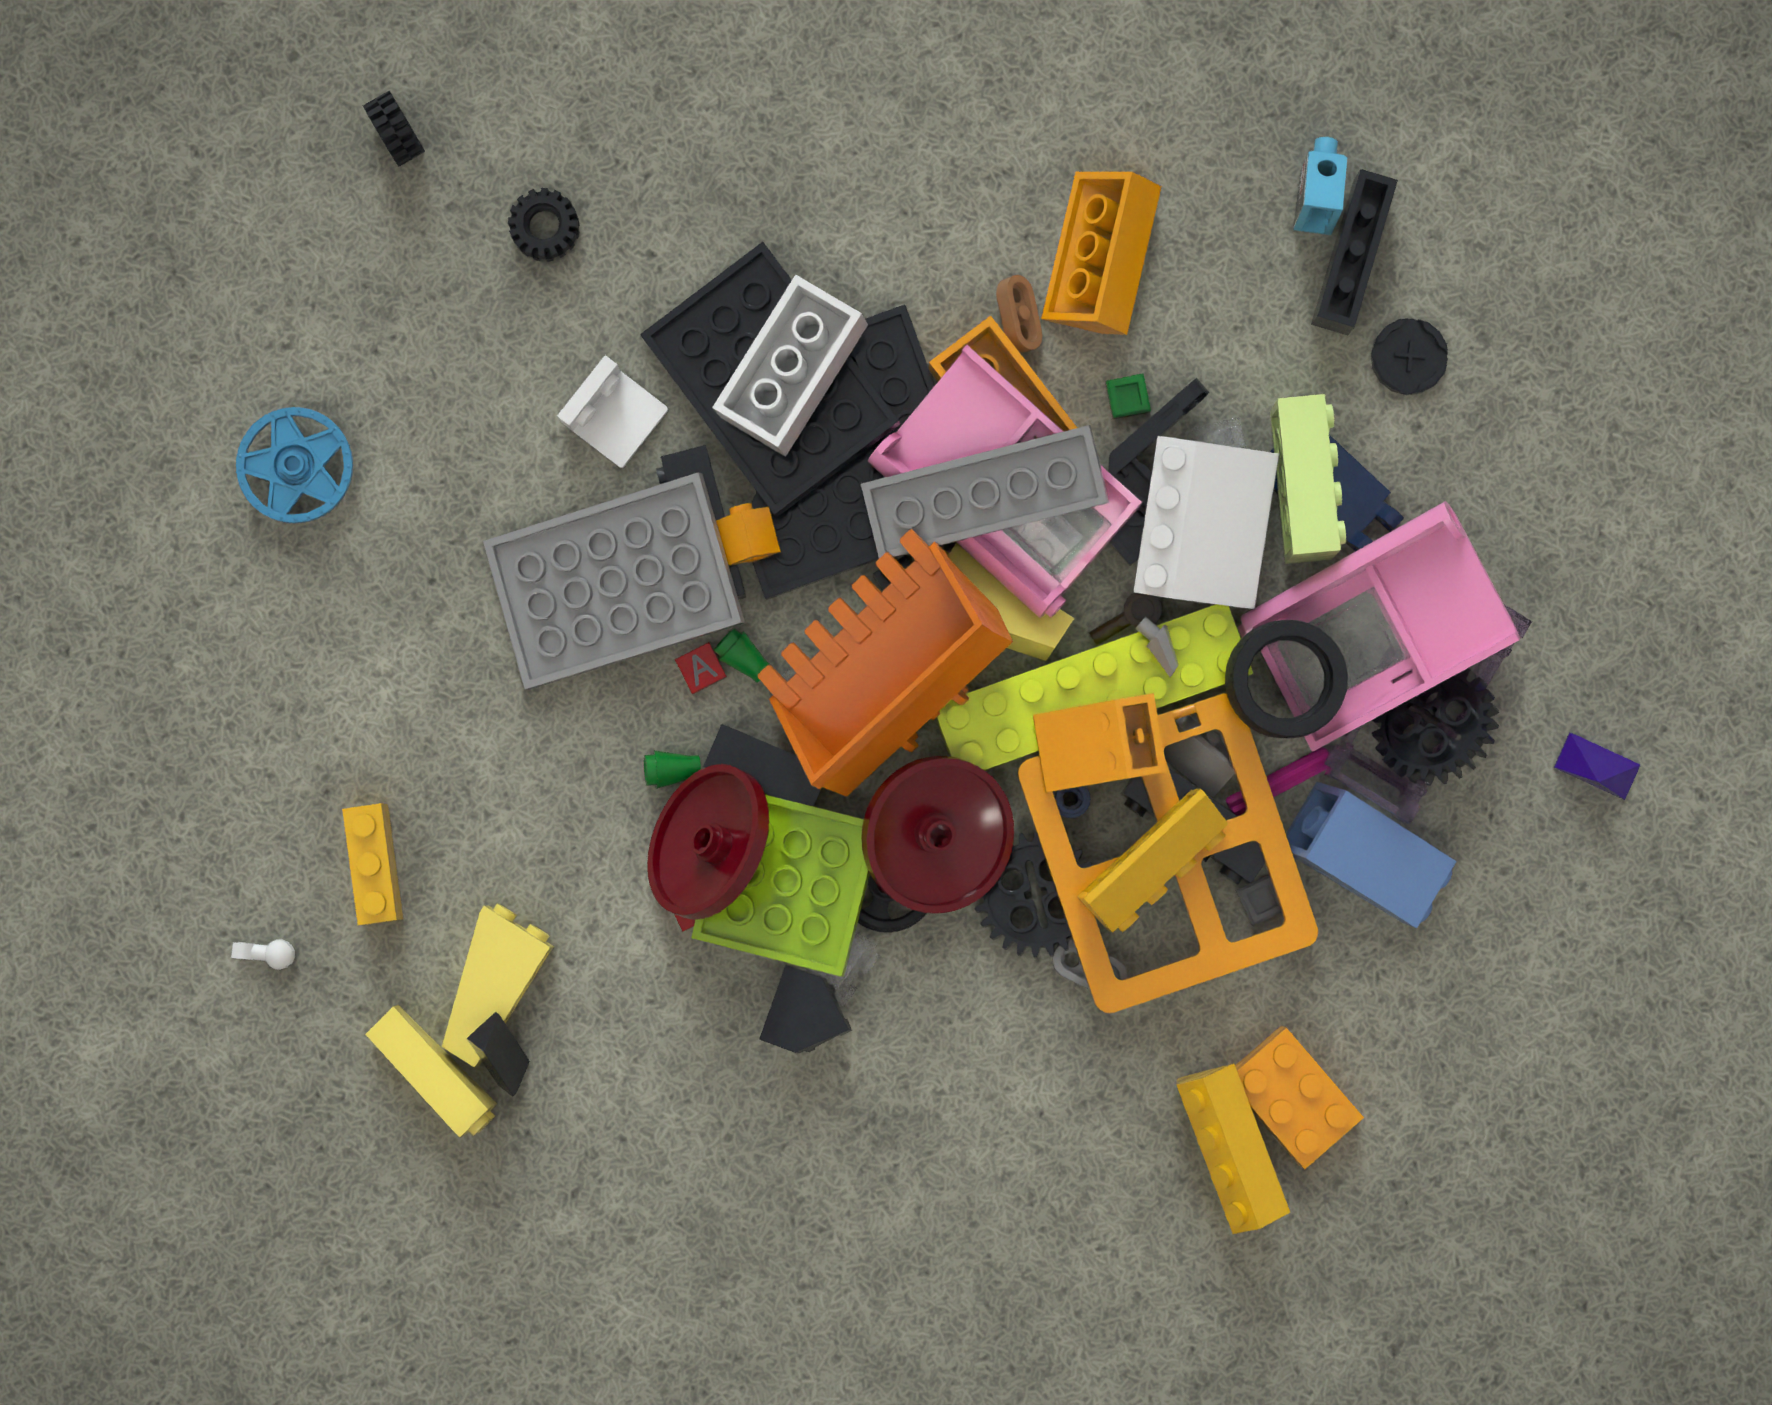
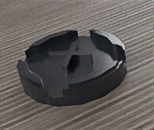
[1371,318,1448,395]

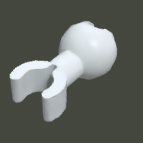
[231,939,295,970]

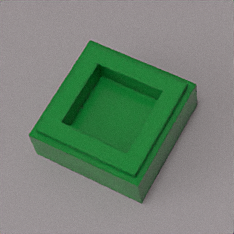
[1105,373,1151,420]

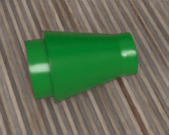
[714,627,771,683]
[644,750,701,789]

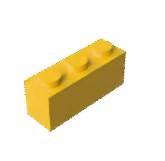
[342,803,403,925]

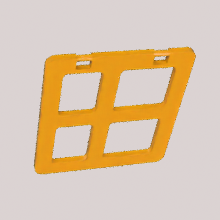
[1018,693,1318,1013]

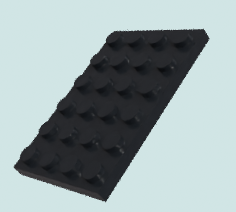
[640,242,901,518]

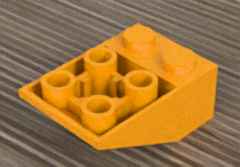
[1033,693,1167,792]

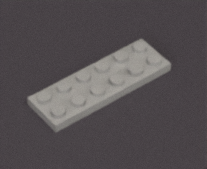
[861,425,1110,558]

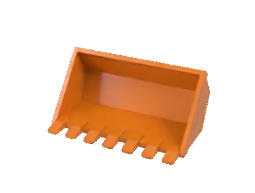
[758,529,1013,797]

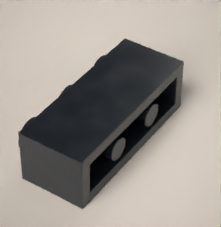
[703,724,823,807]

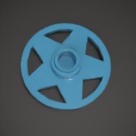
[236,407,353,523]

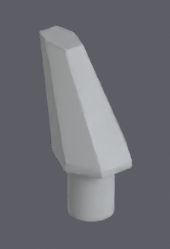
[1135,617,1179,677]

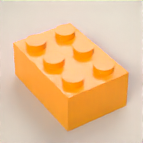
[1235,1026,1364,1169]

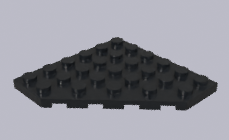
[751,304,935,600]

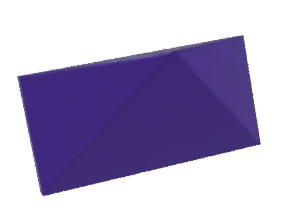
[1553,732,1640,800]

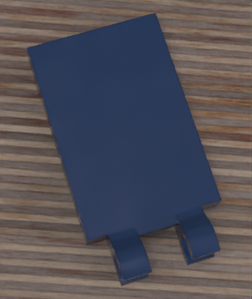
[1270,435,1404,552]

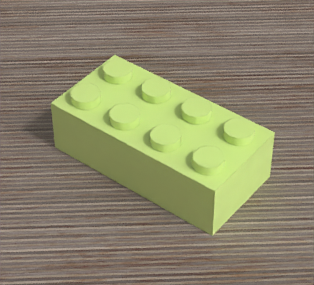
[1270,394,1346,564]

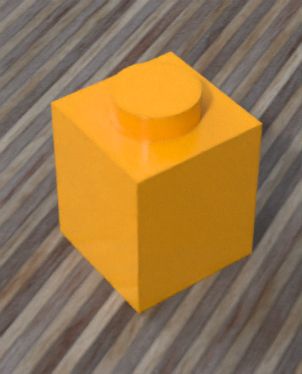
[716,503,781,566]

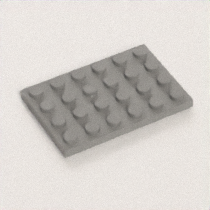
[483,472,745,690]

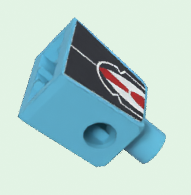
[1293,137,1347,235]

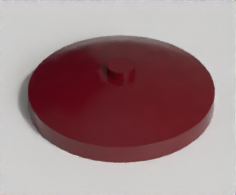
[861,756,1014,913]
[647,764,769,920]

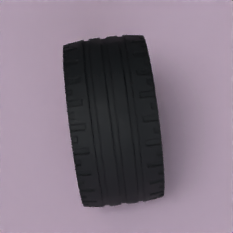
[1225,620,1348,738]

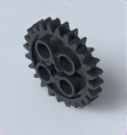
[1372,668,1499,786]
[975,831,1092,959]

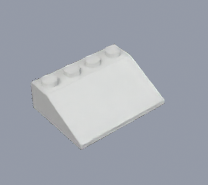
[1134,436,1279,609]

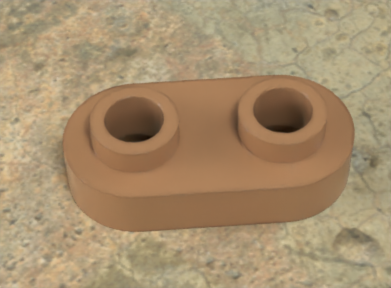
[996,275,1042,353]

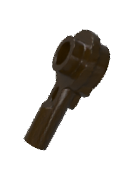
[1089,593,1162,646]

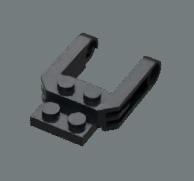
[1081,378,1210,566]

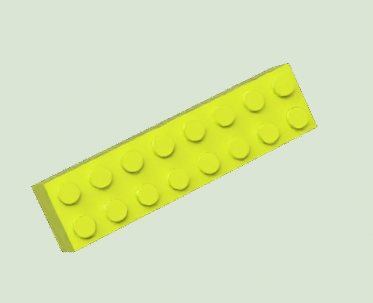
[936,604,1253,771]

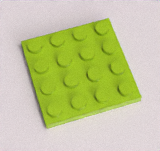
[691,795,870,977]

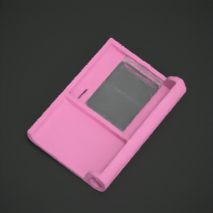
[868,345,1142,618]
[1238,501,1520,752]

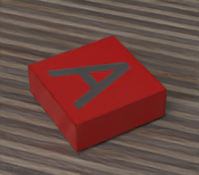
[675,642,727,694]

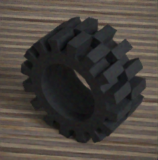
[363,90,425,167]
[508,188,580,262]

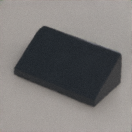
[467,1012,530,1097]

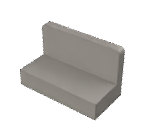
[1164,703,1235,797]

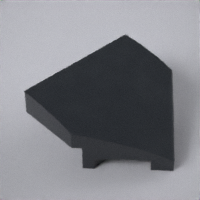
[759,965,852,1053]

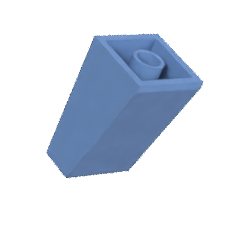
[1286,782,1457,928]

